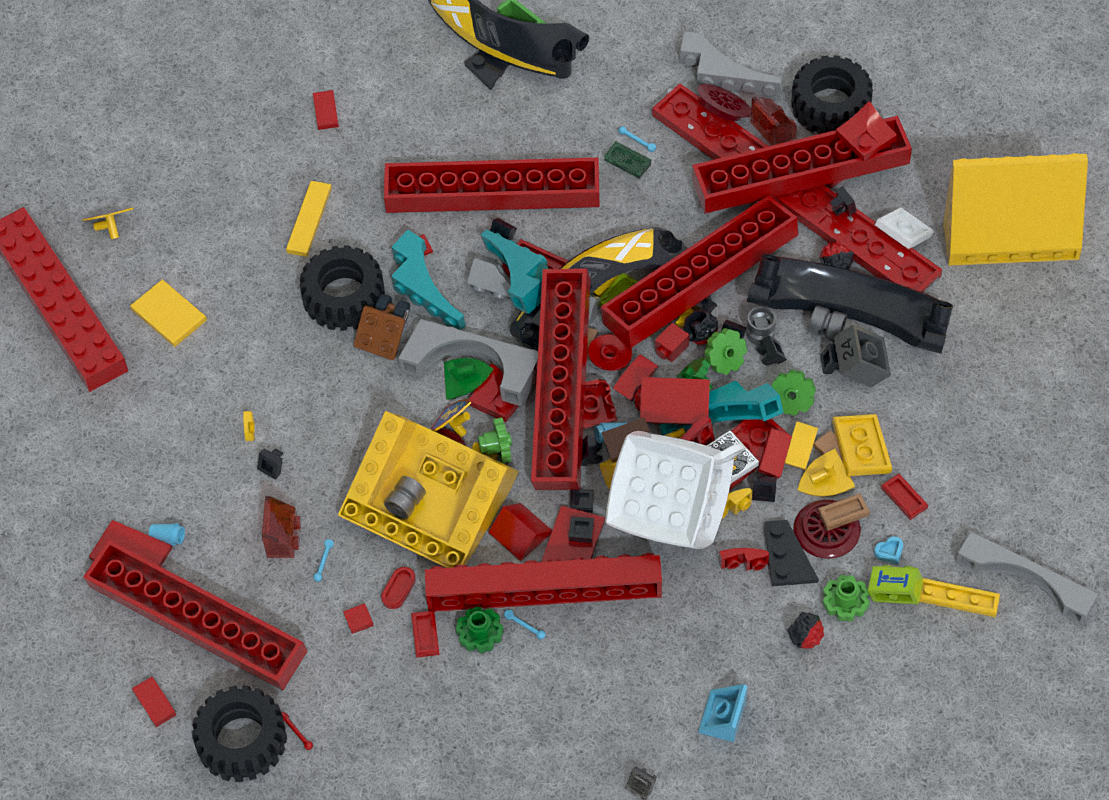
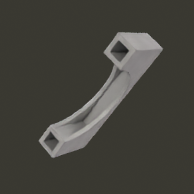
[398,319,538,407]

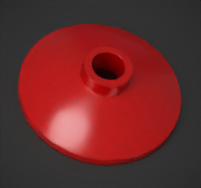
[588,334,632,371]

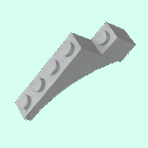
[680,31,781,96]

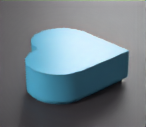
[874,536,903,565]

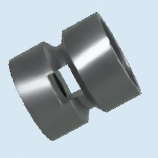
[746,306,776,346]
[808,306,847,340]
[383,476,426,520]

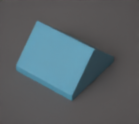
[698,684,747,742]

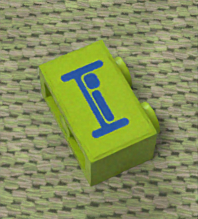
[868,565,923,604]

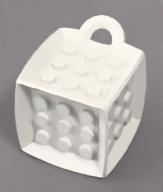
[605,431,745,549]

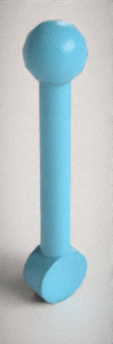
[618,126,656,152]
[313,539,334,582]
[504,610,546,639]

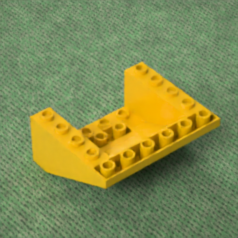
[943,153,1088,266]
[338,411,519,568]

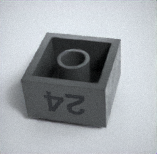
[834,325,891,387]

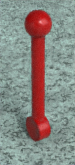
[281,712,313,750]

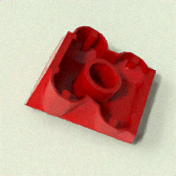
[583,379,618,429]

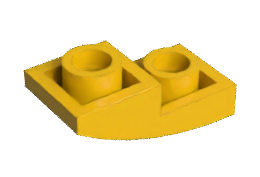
[785,421,818,470]
[722,488,752,519]

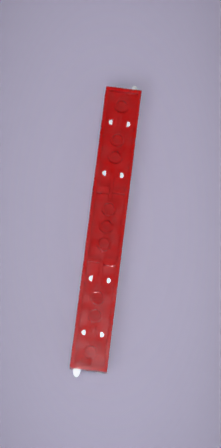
[652,83,942,293]

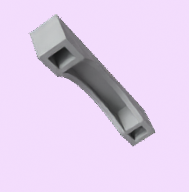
[467,258,601,323]
[956,532,1098,626]

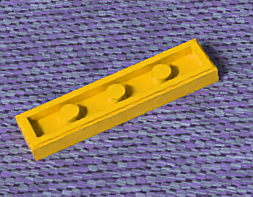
[286,181,332,257]
[919,578,1000,617]

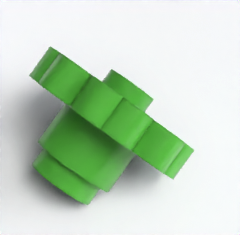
[704,328,747,375]
[772,369,816,416]
[478,418,512,464]
[823,575,870,622]

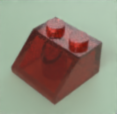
[751,96,797,146]
[262,496,301,558]

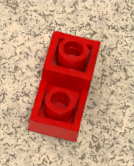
[613,354,659,401]
[719,548,769,571]

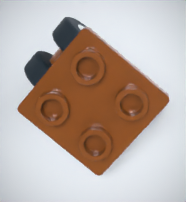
[354,294,410,360]

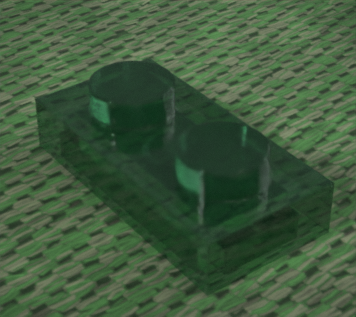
[604,141,651,179]

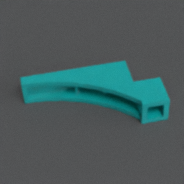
[481,229,548,314]
[391,230,466,330]
[658,381,784,436]

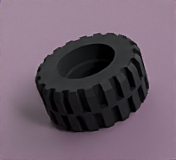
[791,55,873,134]
[300,245,385,331]
[192,685,287,782]

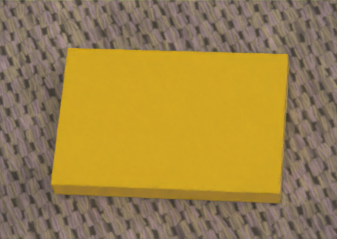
[130,279,207,347]
[832,414,893,476]

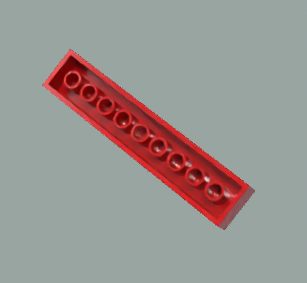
[692,115,912,214]
[384,157,600,213]
[601,195,798,348]
[0,207,128,392]
[531,269,591,490]
[83,539,308,691]
[425,553,662,612]

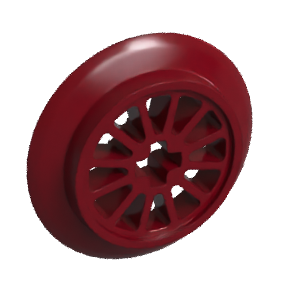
[697,84,753,121]
[793,500,861,559]

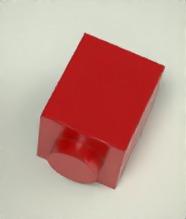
[655,323,689,362]

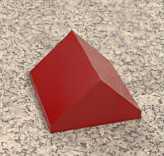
[488,503,552,561]

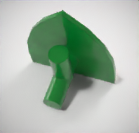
[444,358,494,400]

